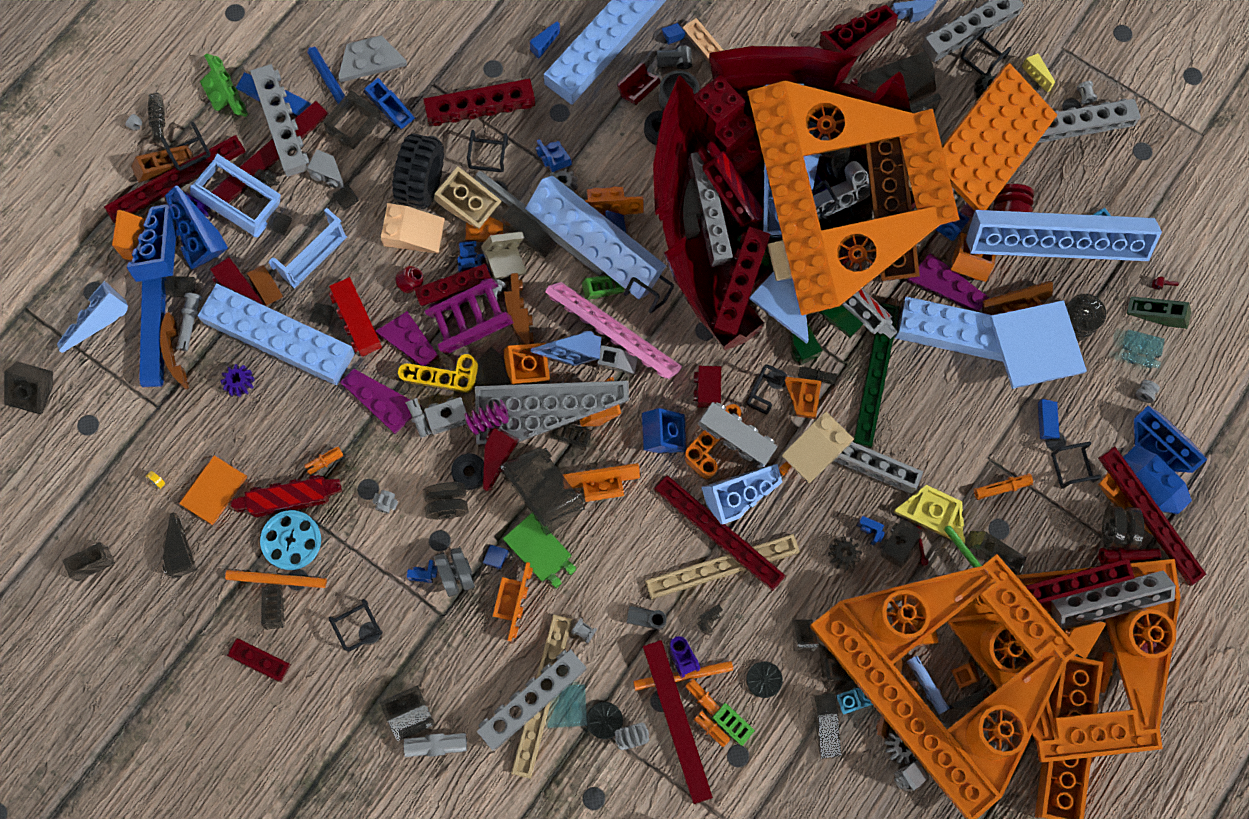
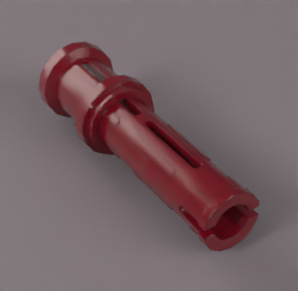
[1098,547,1161,565]

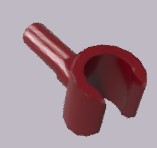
[1152,276,1179,290]

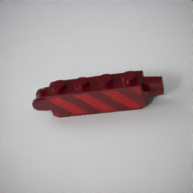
[698,142,764,231]
[231,475,342,518]

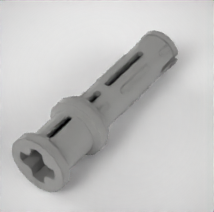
[175,293,202,352]

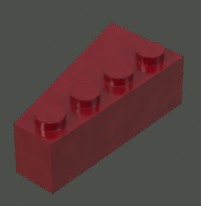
[819,5,898,56]

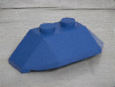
[1134,405,1207,473]
[1123,445,1192,514]

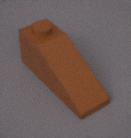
[131,145,194,183]

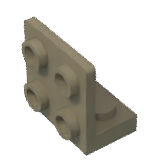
[481,232,526,279]

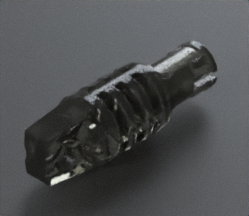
[147,92,166,143]

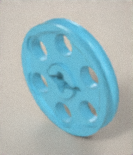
[260,510,321,570]

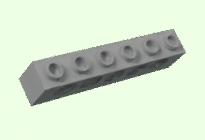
[922,0,1024,63]
[250,64,310,177]
[1037,99,1141,143]
[687,151,733,267]
[834,442,923,494]
[1051,570,1176,630]
[477,649,587,751]

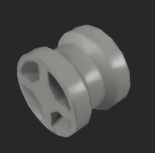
[1135,380,1160,403]

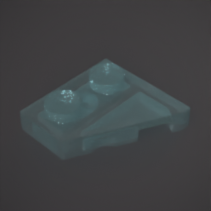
[548,684,587,728]

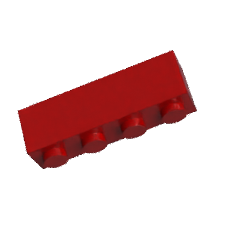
[328,277,382,357]

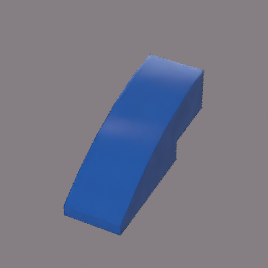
[363,78,415,130]

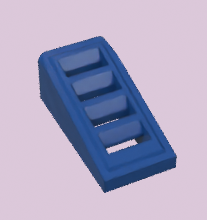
[530,21,560,59]

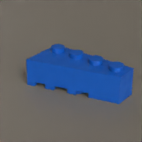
[127,204,177,282]

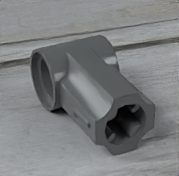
[657,46,692,70]
[627,606,667,630]

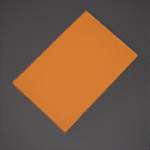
[179,455,247,525]

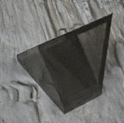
[819,643,853,683]

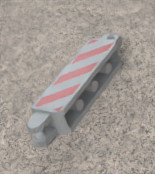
[842,289,898,339]

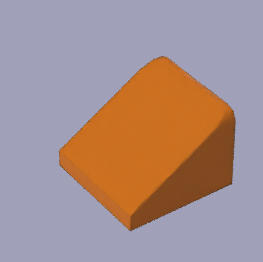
[951,662,981,689]

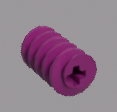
[464,399,509,435]

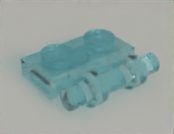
[1121,329,1165,369]

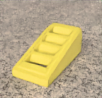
[1022,53,1055,92]

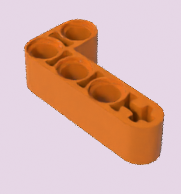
[684,404,741,479]

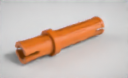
[974,473,1033,500]

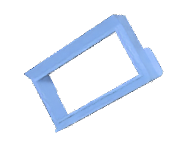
[190,154,281,238]
[269,208,347,289]

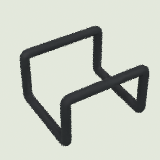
[960,27,1011,75]
[160,122,211,171]
[467,130,508,172]
[812,180,855,228]
[624,275,674,313]
[747,364,787,415]
[1051,442,1101,489]
[329,599,383,652]

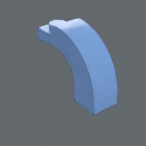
[892,0,937,23]

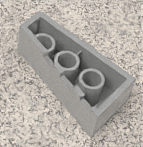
[697,402,778,469]

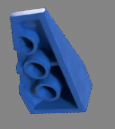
[165,186,228,270]

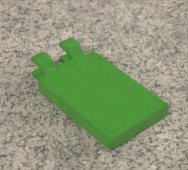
[503,513,577,589]

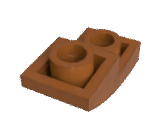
[246,265,283,306]

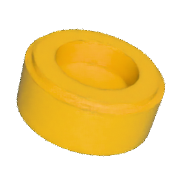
[146,471,165,489]

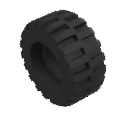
[392,133,444,209]

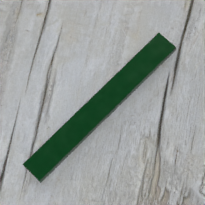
[736,227,864,338]
[853,302,900,448]

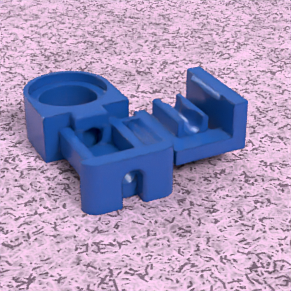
[457,241,490,272]

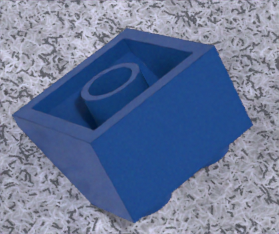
[642,408,687,453]

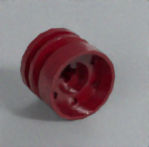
[993,183,1034,212]

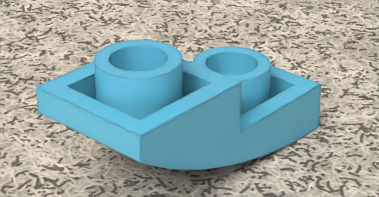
[836,688,873,715]

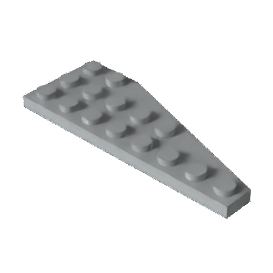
[475,381,629,445]

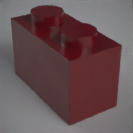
[693,365,722,408]

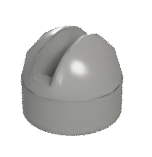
[125,114,142,131]

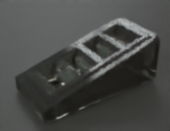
[550,423,593,451]
[261,585,285,630]

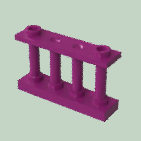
[425,278,514,355]

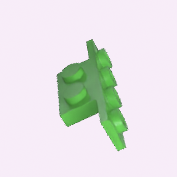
[200,53,248,117]

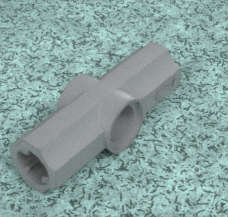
[404,733,467,757]

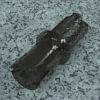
[798,367,837,385]

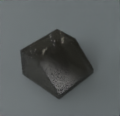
[4,361,53,415]

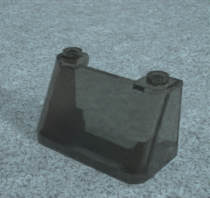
[499,446,585,536]

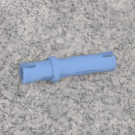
[907,656,950,715]

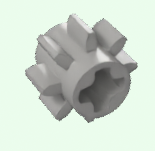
[372,490,398,514]

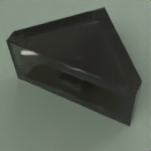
[792,619,818,651]

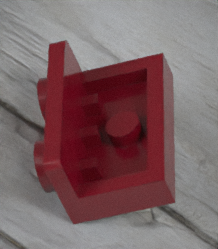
[617,62,661,105]

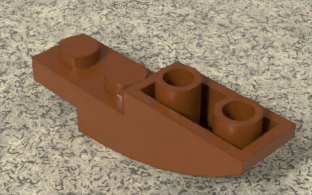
[504,273,534,345]

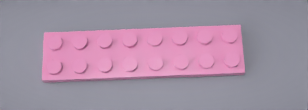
[545,282,683,379]

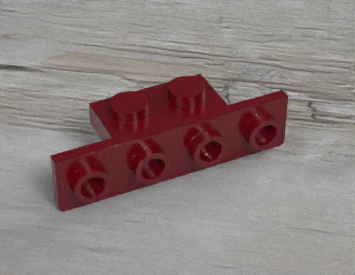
[414,264,491,306]

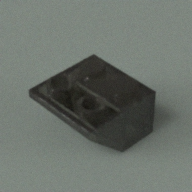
[380,685,436,742]

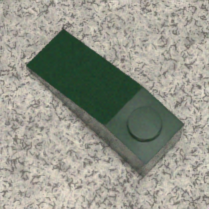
[1127,296,1191,329]
[791,323,823,366]

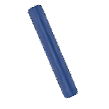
[307,46,348,107]

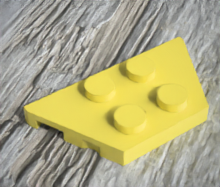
[894,485,965,543]

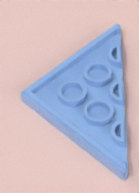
[750,272,809,344]

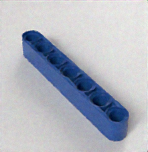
[139,277,166,387]

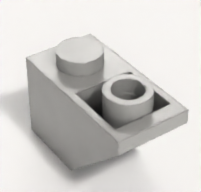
[307,150,345,189]
[597,345,638,374]
[893,760,929,791]

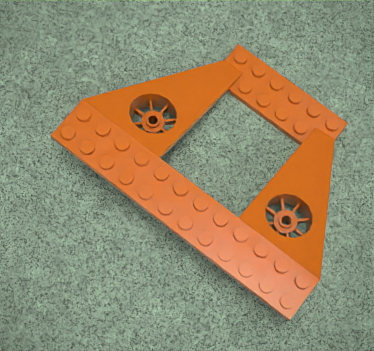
[748,81,960,316]
[810,554,1080,819]
[947,559,1181,763]

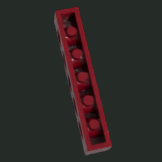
[423,78,535,126]
[711,227,771,340]
[1024,559,1135,604]

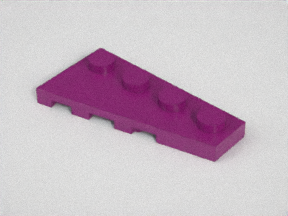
[907,253,989,312]
[340,369,422,434]

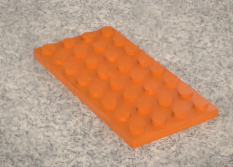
[942,63,1057,211]

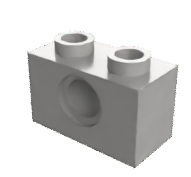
[424,397,467,435]

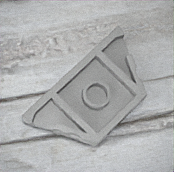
[338,35,407,83]

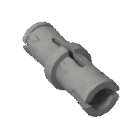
[405,398,432,438]

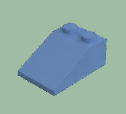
[531,331,601,366]

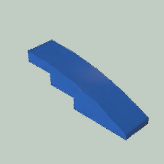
[236,72,311,117]

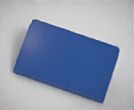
[1038,399,1060,439]

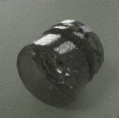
[1066,294,1106,341]

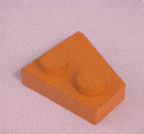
[466,216,503,242]
[785,377,821,419]

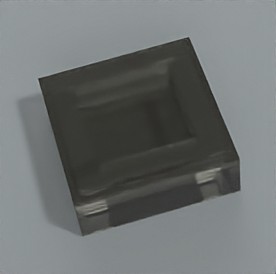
[333,185,359,211]
[266,211,292,235]

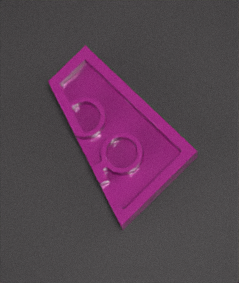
[375,311,439,366]

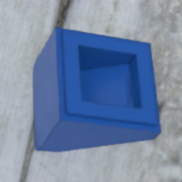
[661,23,685,45]
[483,545,509,570]

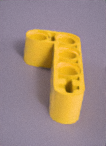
[398,354,478,393]

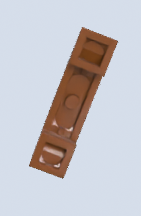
[160,312,189,389]

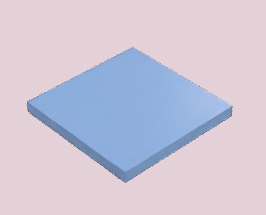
[990,300,1087,389]

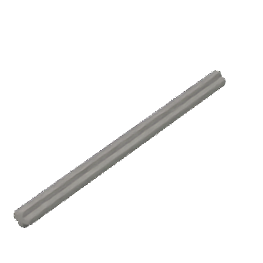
[474,171,604,276]

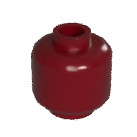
[395,266,424,294]

